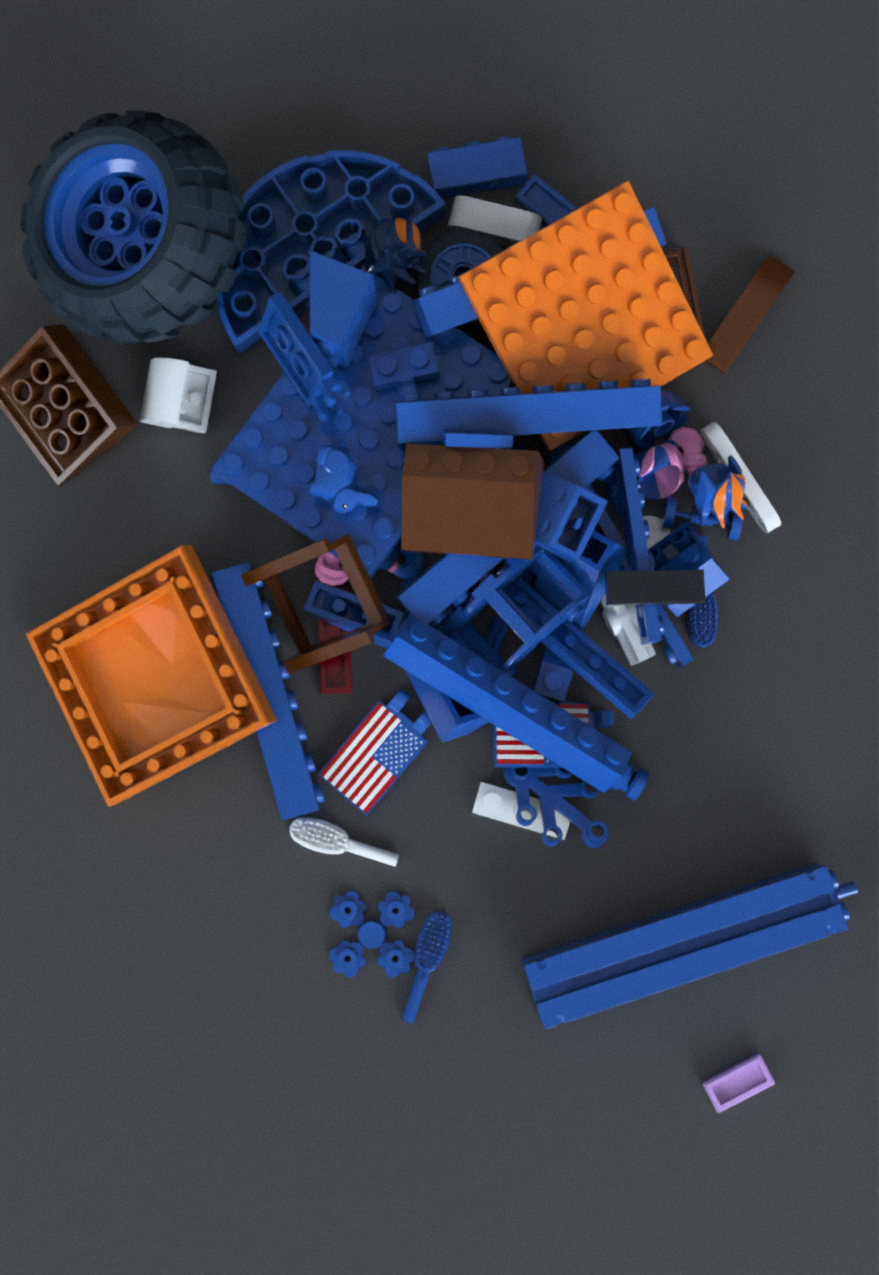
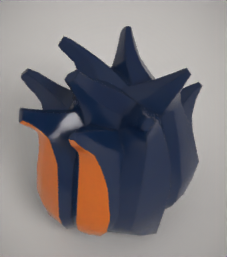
[364,218,428,292]

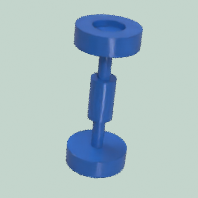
[661,496,743,540]

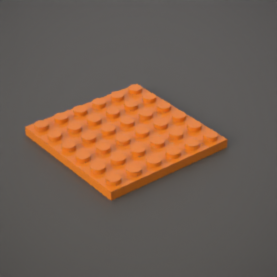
[457,181,714,451]

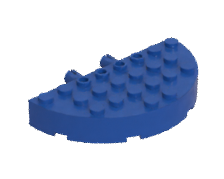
[216,150,446,356]

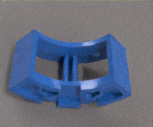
[439,545,590,677]

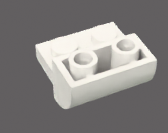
[139,358,217,434]

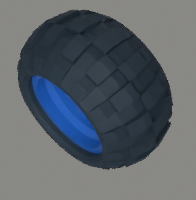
[20,111,246,344]

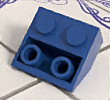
[648,521,730,617]

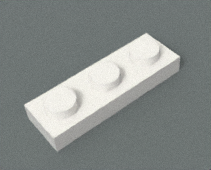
[472,782,570,840]

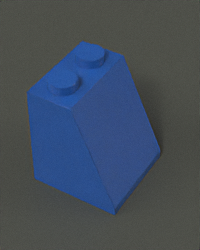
[309,251,378,368]

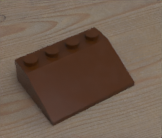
[0,324,138,486]
[401,443,544,560]

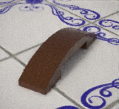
[705,254,795,374]

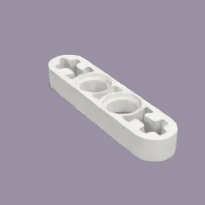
[700,421,781,533]

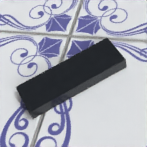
[605,570,705,606]

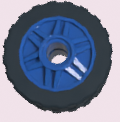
[416,229,503,336]

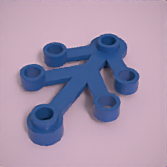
[503,768,609,849]

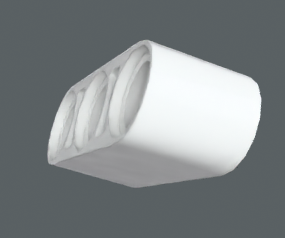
[447,196,542,247]

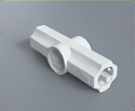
[600,594,656,667]

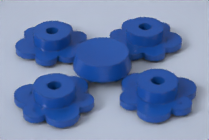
[329,891,415,978]

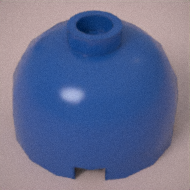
[627,388,690,450]

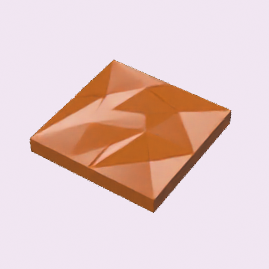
[26,545,278,807]

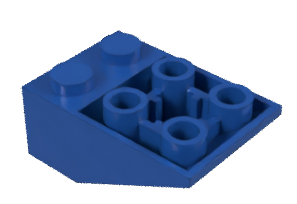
[535,471,608,562]
[533,531,629,632]

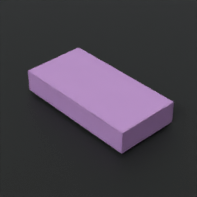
[701,1053,775,1113]

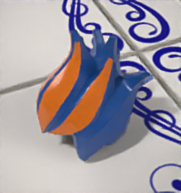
[687,455,749,528]

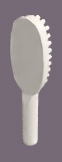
[290,817,399,867]

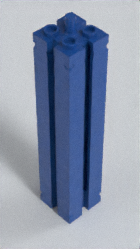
[521,863,858,1030]

